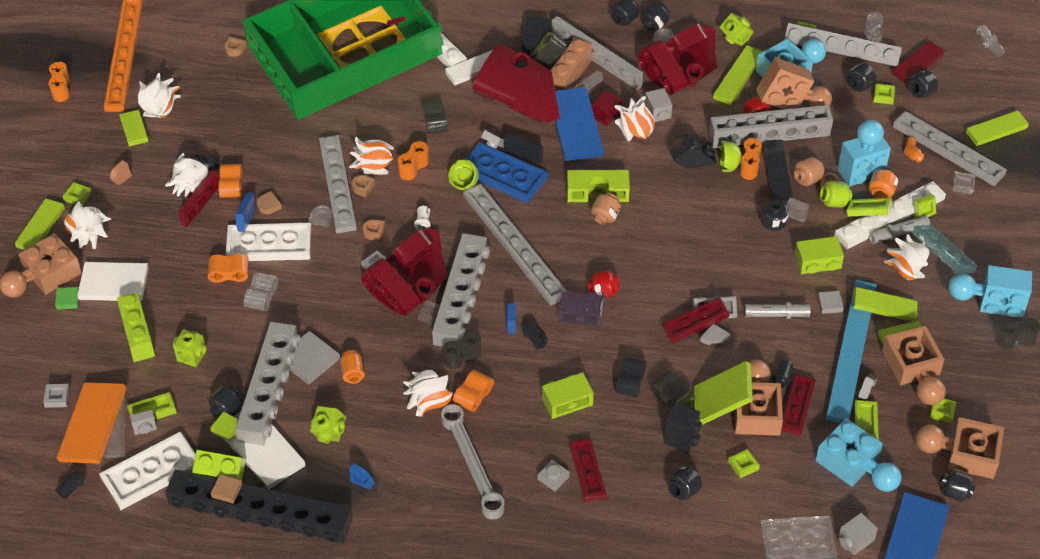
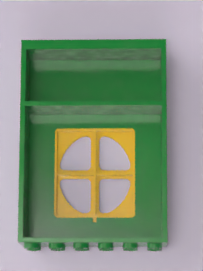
[242,0,444,120]

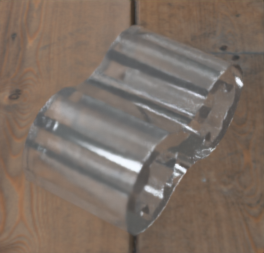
[864,12,884,43]
[244,272,278,311]

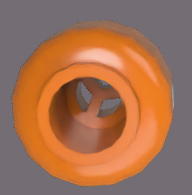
[869,170,898,199]

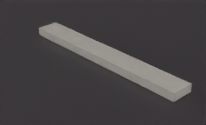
[463,183,568,306]

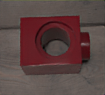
[592,91,622,126]

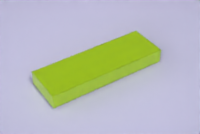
[966,111,1029,146]
[15,199,65,250]
[853,287,917,322]

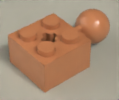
[756,57,832,110]
[0,233,82,298]
[882,326,946,405]
[734,359,783,436]
[916,417,1004,479]

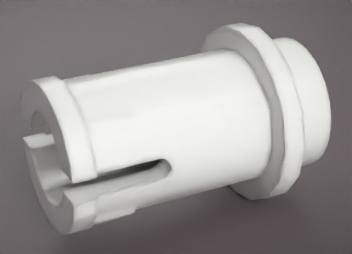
[414,206,431,231]

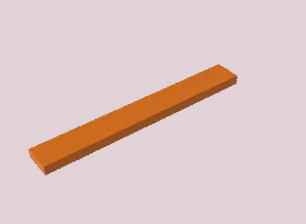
[104,0,143,112]

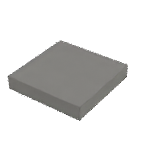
[289,331,340,385]

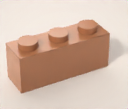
[551,38,592,91]

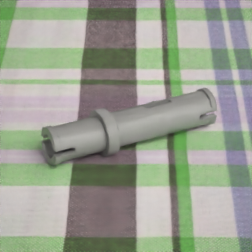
[869,215,930,245]
[745,302,811,319]

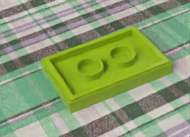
[694,361,753,425]

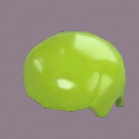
[719,141,742,172]
[448,160,479,190]

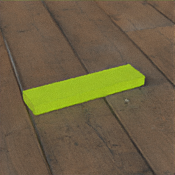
[713,45,764,105]

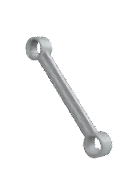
[441,404,504,519]

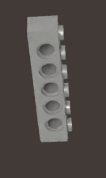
[709,105,833,148]
[432,233,490,349]
[235,322,300,446]

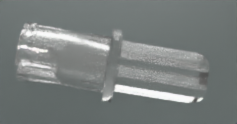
[976,25,1005,57]
[571,71,604,93]

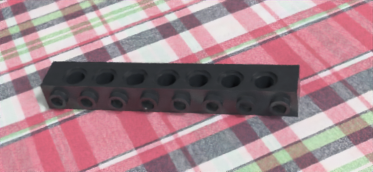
[165,469,352,543]

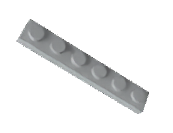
[552,16,643,90]
[784,23,902,66]
[893,111,1007,186]
[319,135,357,234]

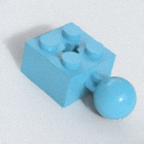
[756,39,826,77]
[838,120,891,186]
[948,265,1032,318]
[816,418,902,492]

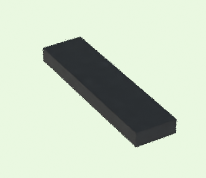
[762,140,793,206]

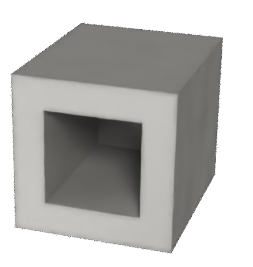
[645,88,672,122]
[838,513,878,555]

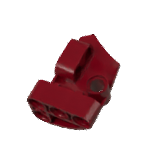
[638,24,718,95]
[472,43,561,124]
[361,228,449,316]

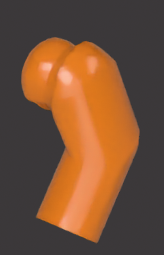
[904,137,924,163]

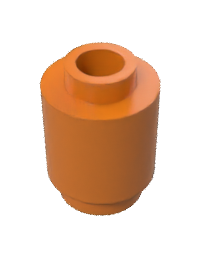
[340,350,365,384]

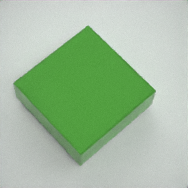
[55,287,79,310]

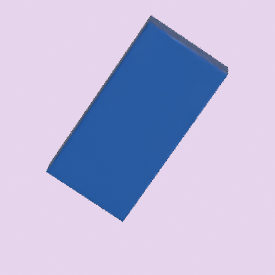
[235,193,256,232]

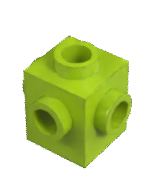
[720,13,754,46]
[173,329,206,367]
[310,406,346,443]

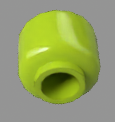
[820,181,852,208]

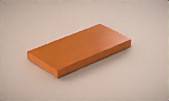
[57,383,127,464]

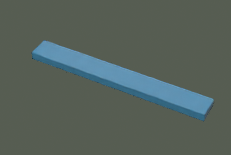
[826,280,877,423]

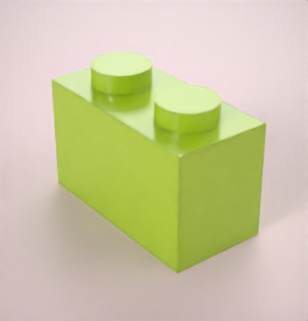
[794,236,844,274]
[542,373,593,419]
[192,450,246,481]

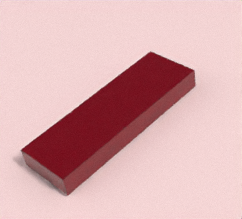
[892,41,945,84]
[178,170,219,227]
[662,297,730,344]
[781,374,816,436]
[569,438,607,503]

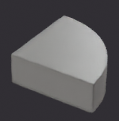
[700,324,731,345]
[858,373,878,399]

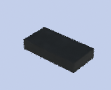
[504,134,543,164]

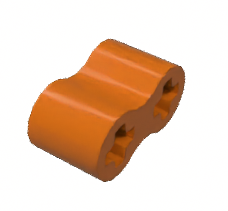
[49,62,70,102]
[740,138,762,180]
[397,141,429,180]
[219,164,243,198]
[208,254,249,283]
[453,370,494,412]

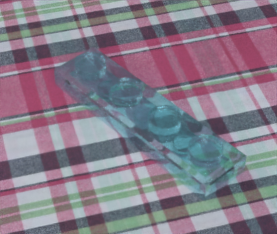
[912,225,977,274]

